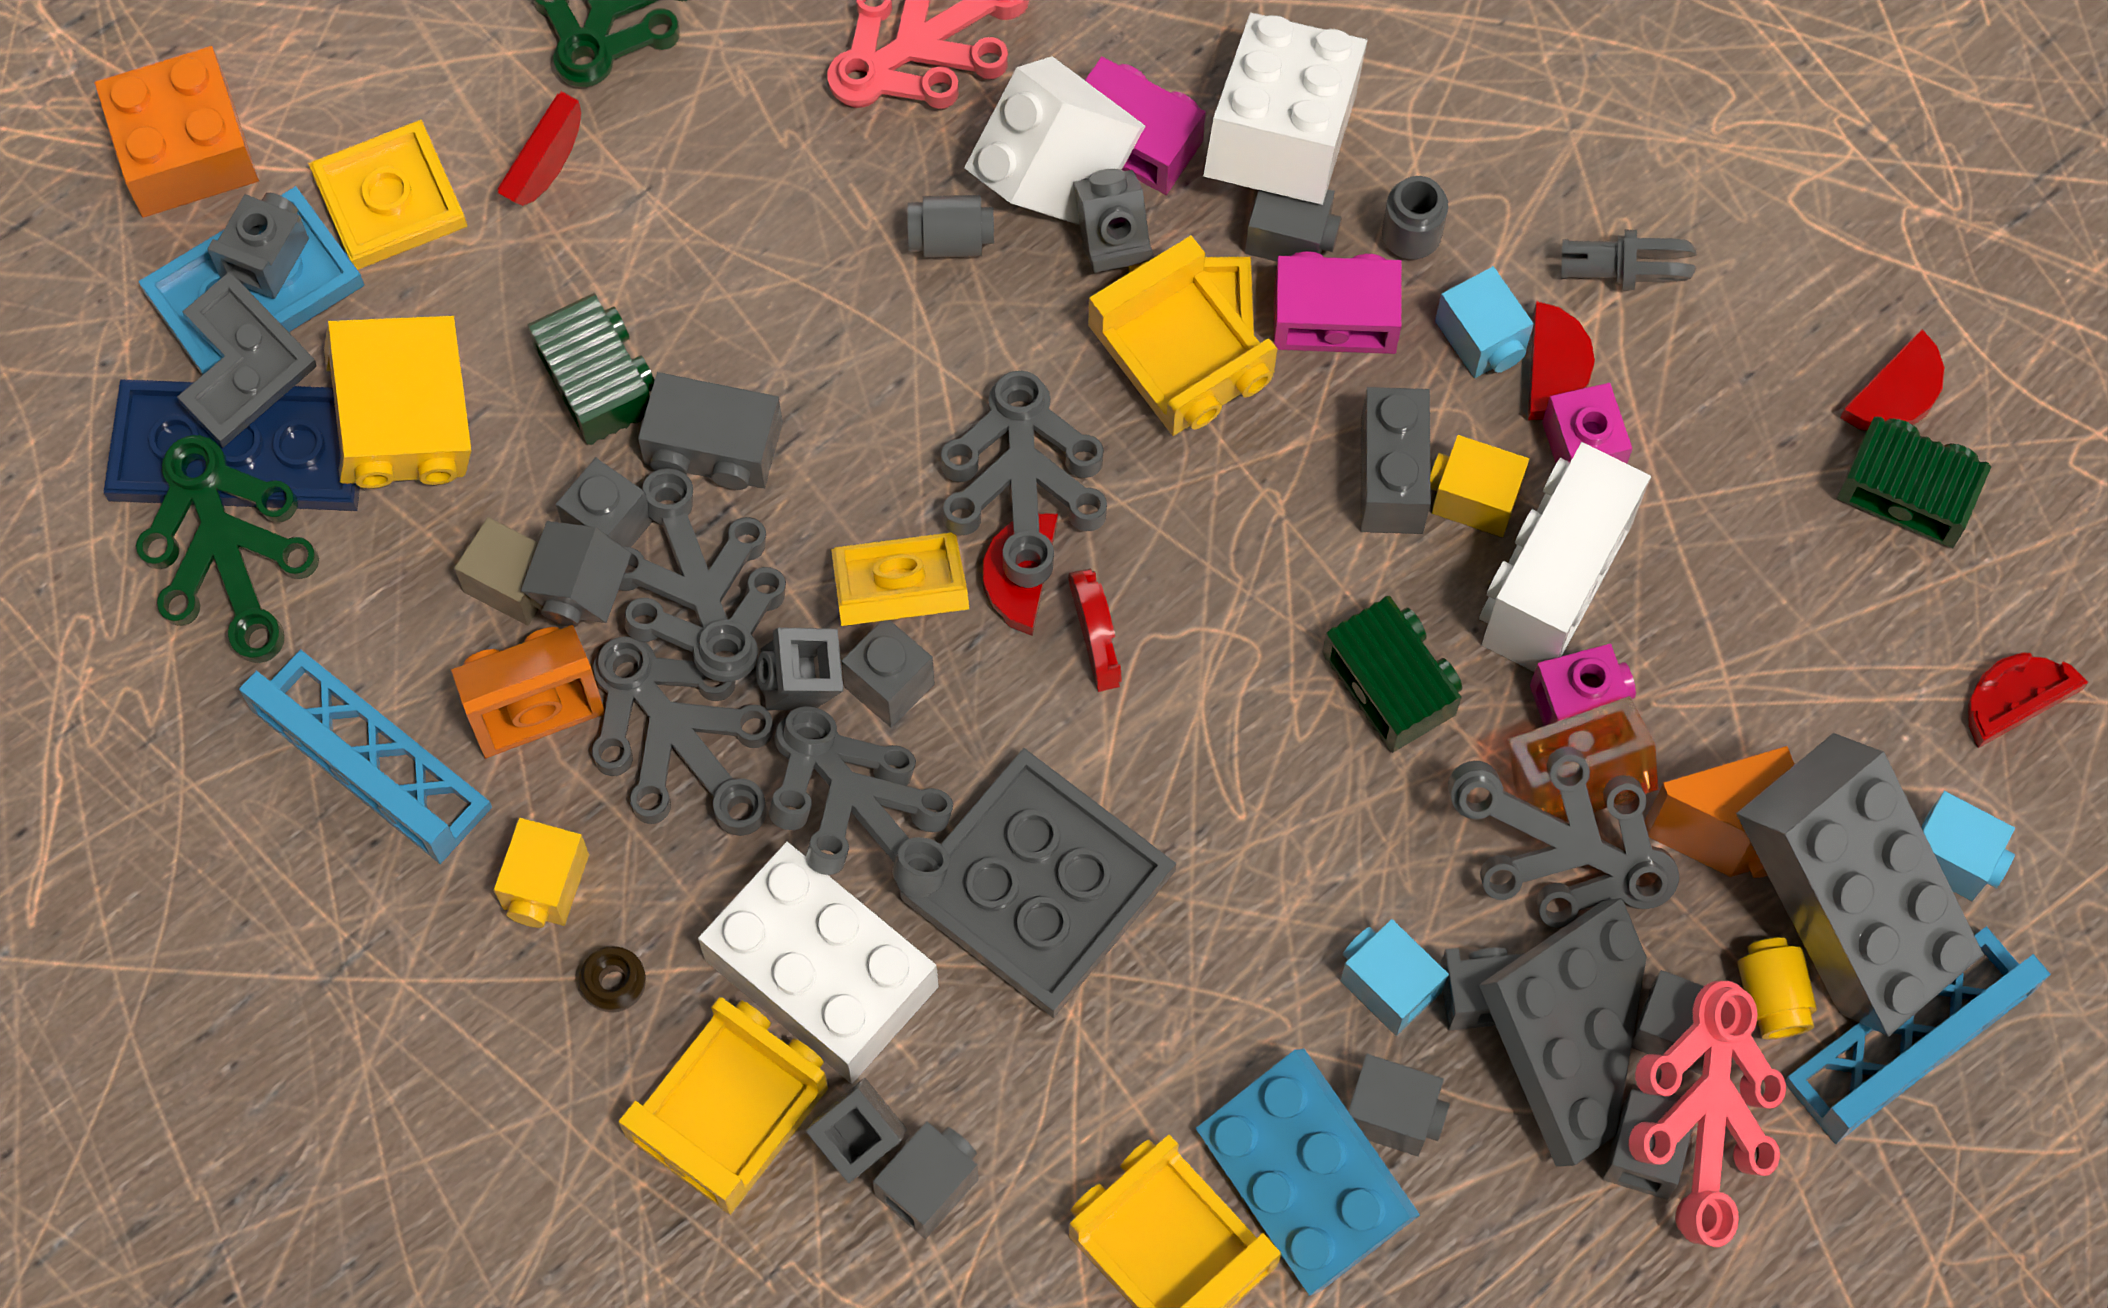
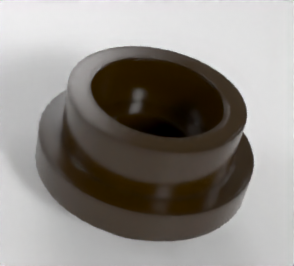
[579,946,646,1012]

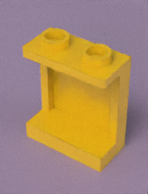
[1088,235,1277,436]
[324,316,472,488]
[618,996,828,1215]
[1069,1134,1281,1308]

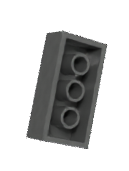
[1736,733,1984,1037]

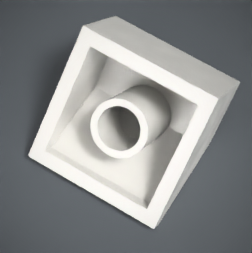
[964,56,1145,224]

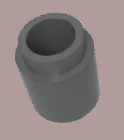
[1382,176,1448,259]
[908,195,994,257]

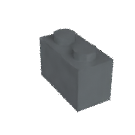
[638,372,783,490]
[1361,387,1431,534]

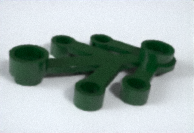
[533,0,689,87]
[136,435,319,663]

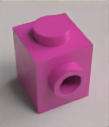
[1542,383,1633,464]
[1530,643,1636,743]

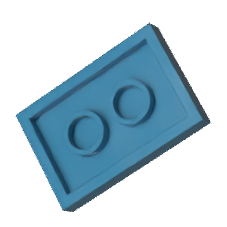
[138,186,365,375]
[1196,1048,1420,1296]

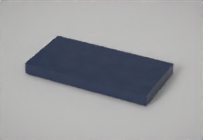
[104,379,360,511]

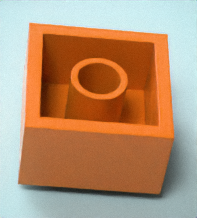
[94,46,259,218]

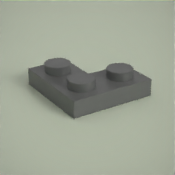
[177,271,317,448]

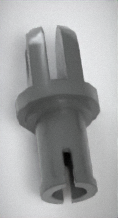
[1561,229,1697,290]

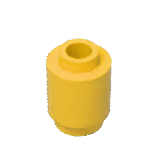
[1737,938,1817,1040]

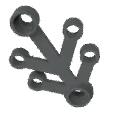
[941,371,1107,588]
[619,468,786,682]
[592,636,774,836]
[769,707,953,898]
[1448,747,1679,928]

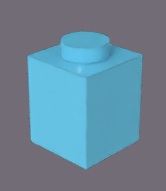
[1435,266,1534,379]
[1921,791,2015,901]
[1340,919,1449,1036]

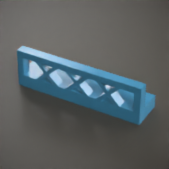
[239,649,492,864]
[1785,926,2051,1145]

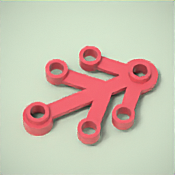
[827,0,1029,109]
[1629,981,1786,1247]

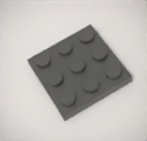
[900,748,1176,1018]

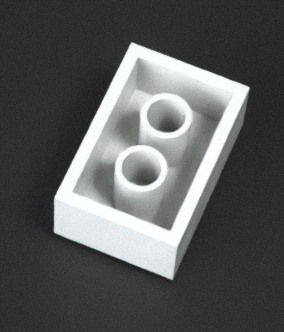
[1203,12,1367,205]
[1479,442,1651,672]
[698,842,939,1084]

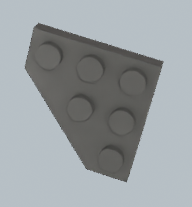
[1479,898,1647,1167]

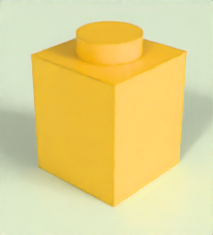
[1430,435,1530,537]
[494,817,589,928]

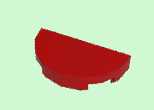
[497,91,582,206]
[1528,301,1595,421]
[1840,329,1945,431]
[983,513,1058,636]
[1068,568,1122,692]
[1968,652,2089,748]

